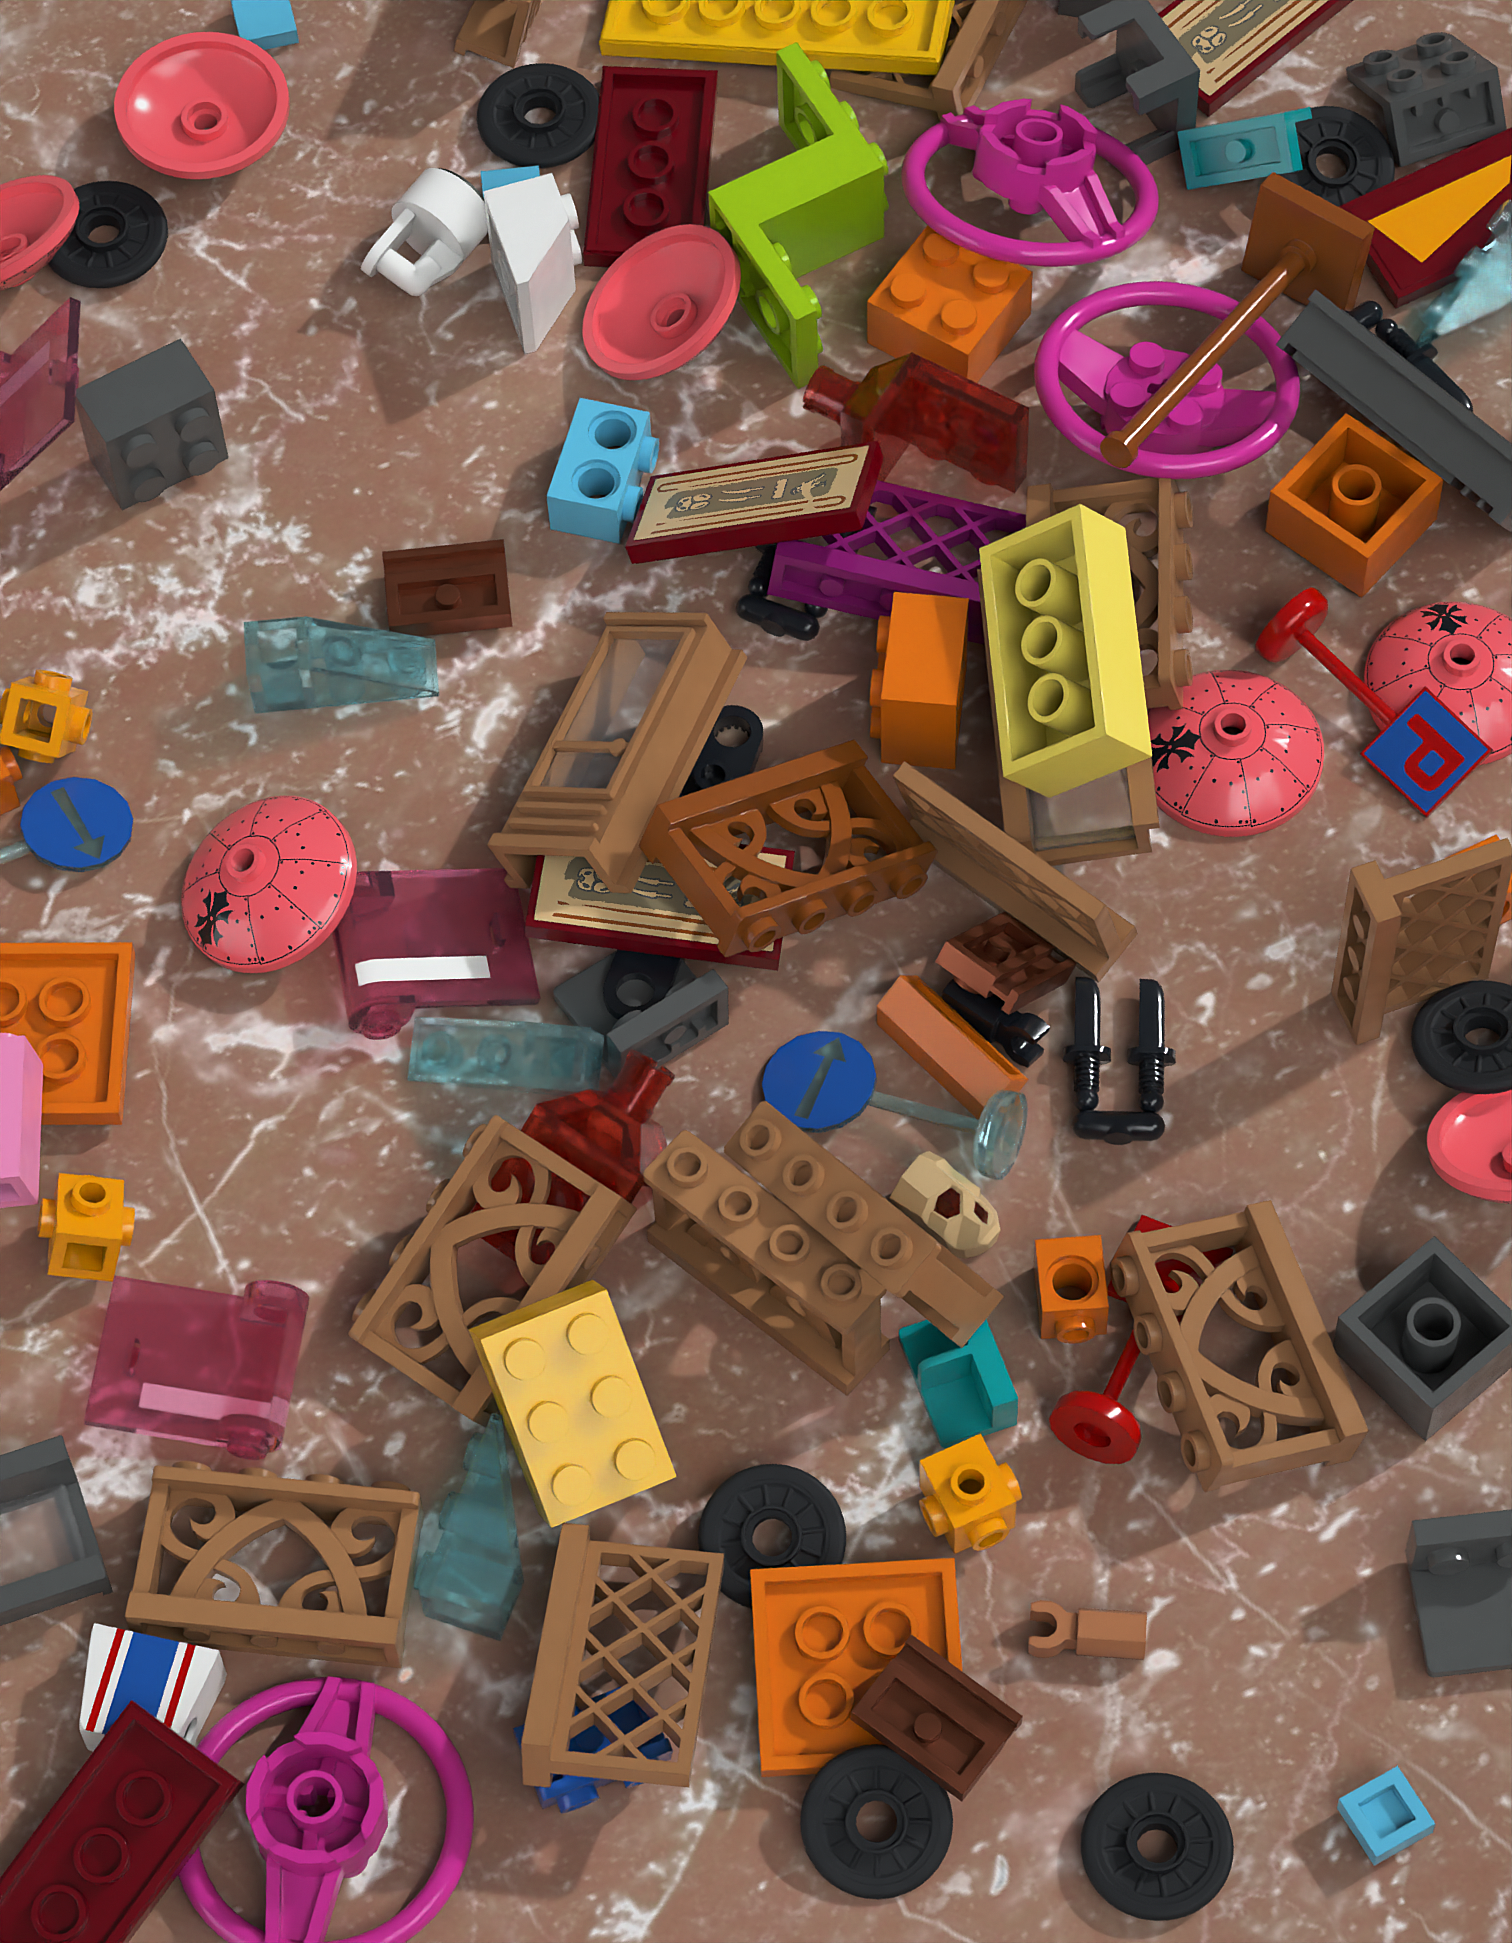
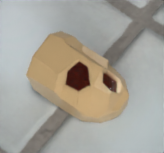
[890,1151,1000,1259]

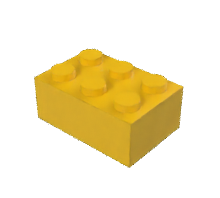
[469,1280,677,1528]

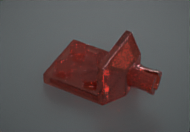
[802,352,1029,494]
[471,1050,675,1265]

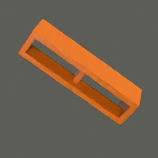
[877,975,1029,1128]

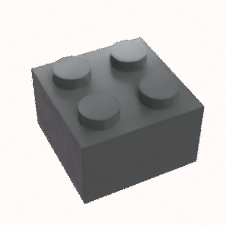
[73,338,229,510]
[1333,1236,1512,1441]

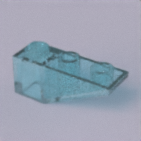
[1416,199,1512,347]
[244,616,439,713]
[407,1017,604,1100]
[414,1413,524,1641]

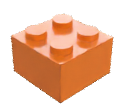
[867,225,1033,396]
[1265,413,1444,598]
[870,592,969,770]

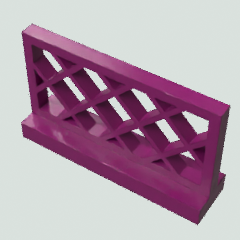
[767,480,1026,645]

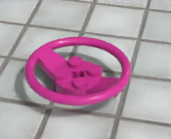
[901,99,1159,267]
[1034,281,1300,479]
[178,1676,474,1943]

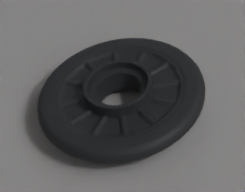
[477,63,600,168]
[1278,106,1395,207]
[48,181,168,288]
[1411,980,1512,1094]
[698,1464,846,1609]
[800,1744,953,1899]
[1080,1773,1234,1921]

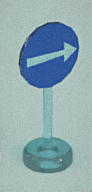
[0,777,133,873]
[762,1031,1028,1180]

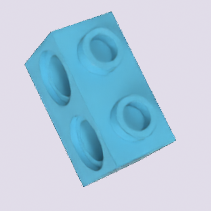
[547,398,659,544]

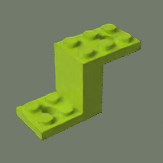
[708,42,889,389]

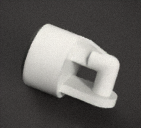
[360,168,488,296]

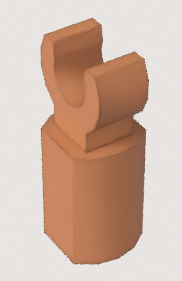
[1028,1600,1147,1660]

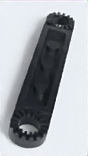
[603,705,763,1020]

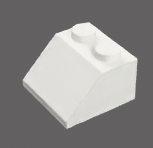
[483,173,582,354]

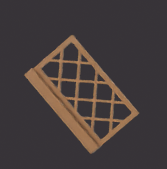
[829,0,1028,122]
[893,761,1138,983]
[1331,838,1512,1045]
[521,1523,724,1788]

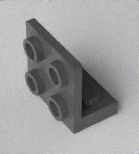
[1346,32,1507,167]
[553,951,729,1089]
[1405,1509,1512,1678]

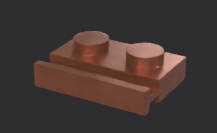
[382,539,513,639]
[935,911,1077,1015]
[851,1634,1023,1802]

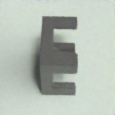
[1075,0,1200,165]

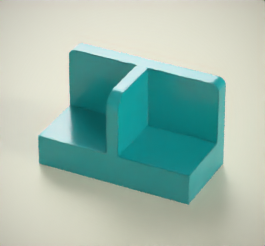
[1177,107,1312,190]
[899,1319,1018,1448]

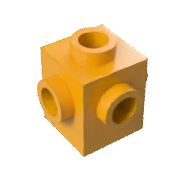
[0,670,92,763]
[37,1173,135,1282]
[919,1433,1022,1554]

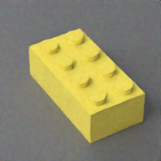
[979,504,1152,798]

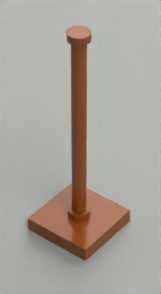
[1100,172,1375,468]

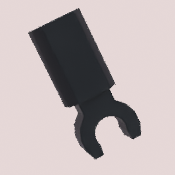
[941,979,1050,1067]

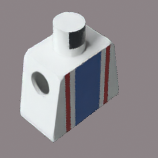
[80,1623,227,1752]

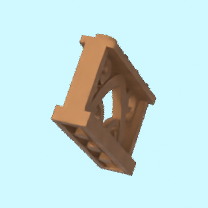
[1026,478,1193,710]
[724,1101,1004,1348]
[348,1115,637,1430]
[643,1130,890,1396]
[1110,1200,1369,1492]
[125,1461,424,1668]

